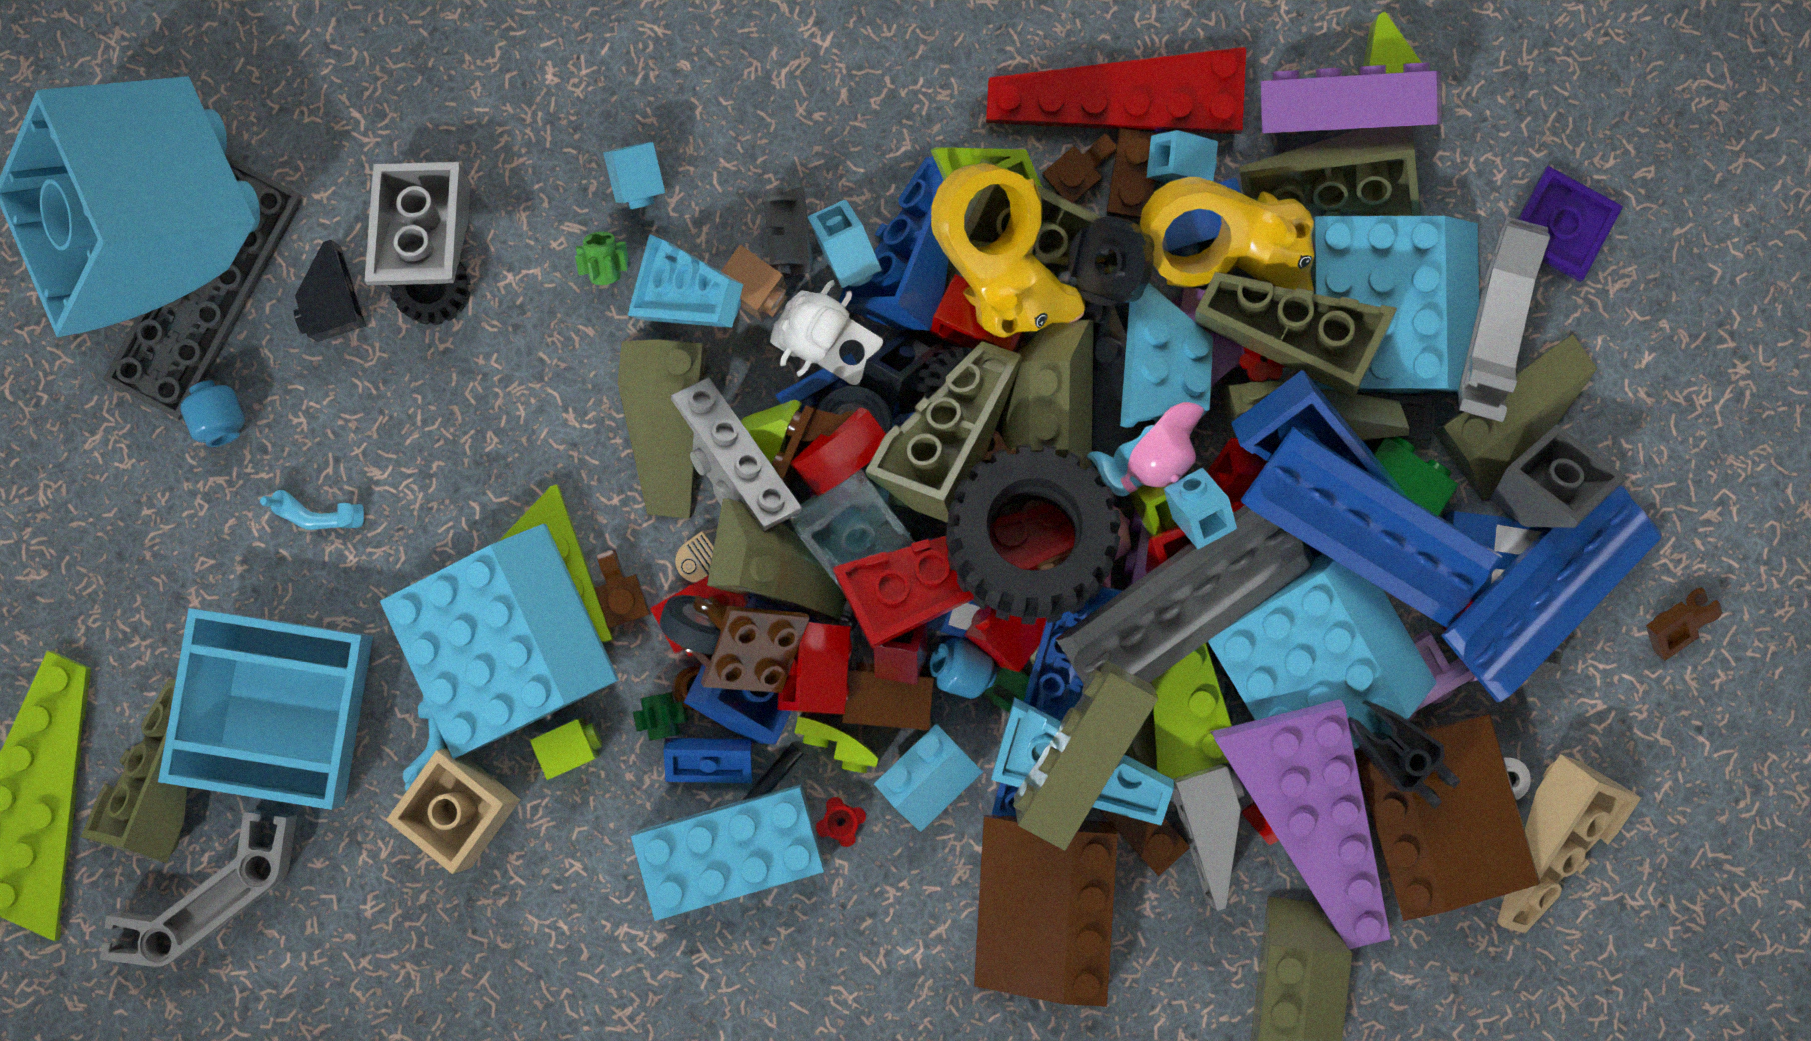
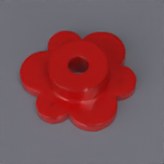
[1239,347,1286,382]

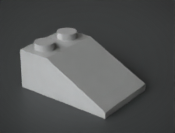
[364,162,470,285]
[1172,764,1244,911]

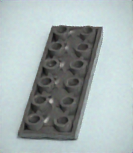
[103,155,302,420]
[1055,505,1315,684]

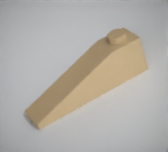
[1497,754,1641,933]

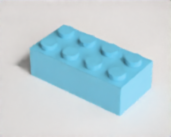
[631,783,825,921]

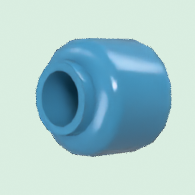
[180,380,245,447]
[930,637,997,699]

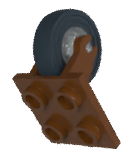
[772,386,893,490]
[660,595,809,693]

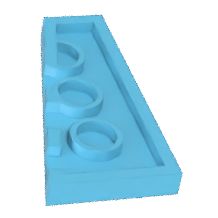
[628,234,744,328]
[991,697,1174,825]

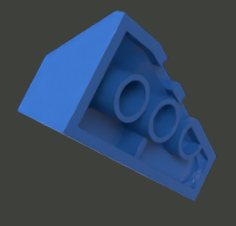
[838,156,949,330]

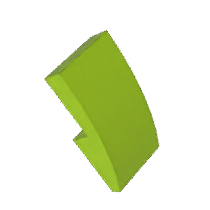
[795,715,879,773]

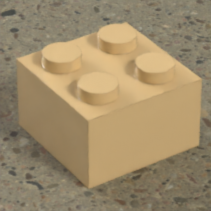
[386,748,521,874]

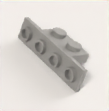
[671,377,802,531]

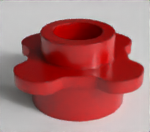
[816,797,866,847]

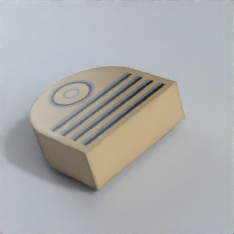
[675,531,714,583]

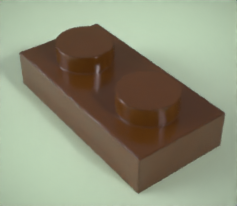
[1106,128,1157,219]
[1100,810,1191,877]

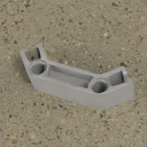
[1458,216,1550,422]
[100,809,297,967]

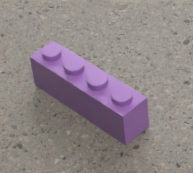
[1261,63,1442,133]

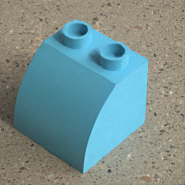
[0,76,260,337]

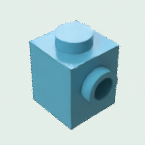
[1146,130,1218,183]
[603,142,666,209]
[1164,467,1237,549]

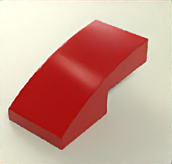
[790,407,886,497]

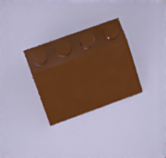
[1354,713,1540,921]
[974,815,1118,1007]

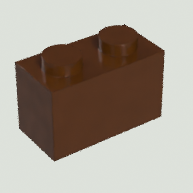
[842,662,934,730]

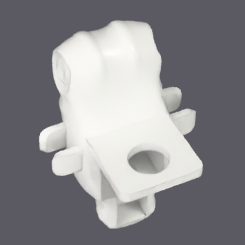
[770,280,883,386]

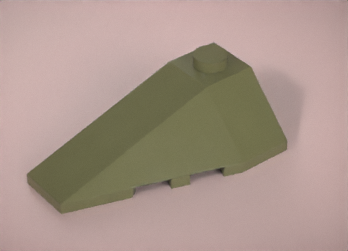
[1220,381,1409,440]
[707,498,847,621]

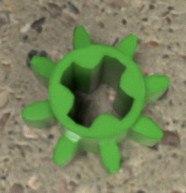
[575,232,629,285]

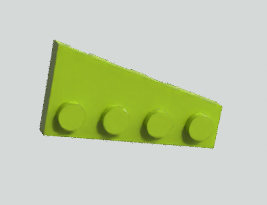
[1151,643,1232,779]

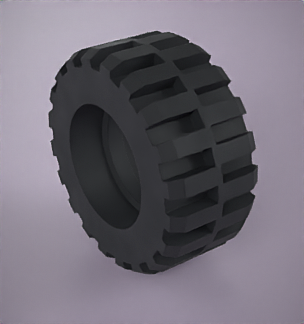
[946,444,1121,625]

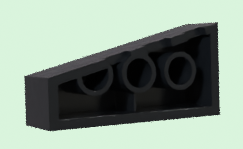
[1078,299,1192,473]

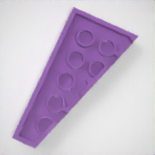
[1211,699,1391,949]

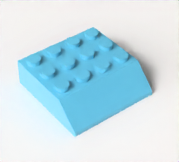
[1310,216,1479,394]
[380,524,619,759]
[1208,554,1437,749]
[158,608,373,810]

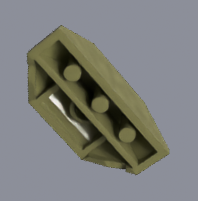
[1002,320,1093,471]
[1250,896,1352,1041]

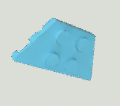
[1120,283,1213,428]

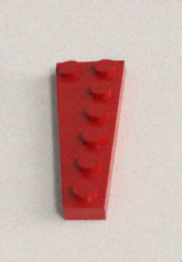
[986,47,1246,134]
[833,503,1075,649]

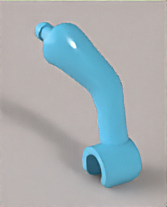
[260,490,364,530]
[403,696,446,791]

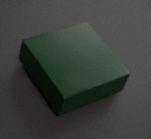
[980,666,1030,713]

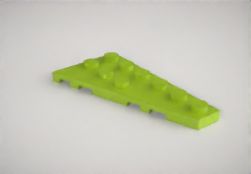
[0,651,91,941]

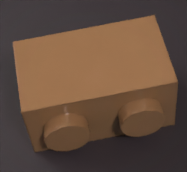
[721,245,788,322]

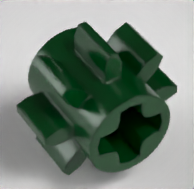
[633,692,688,741]

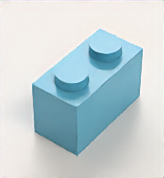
[807,199,882,288]
[874,723,983,832]

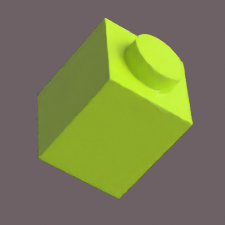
[530,718,603,780]

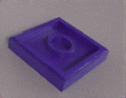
[1518,166,1623,282]

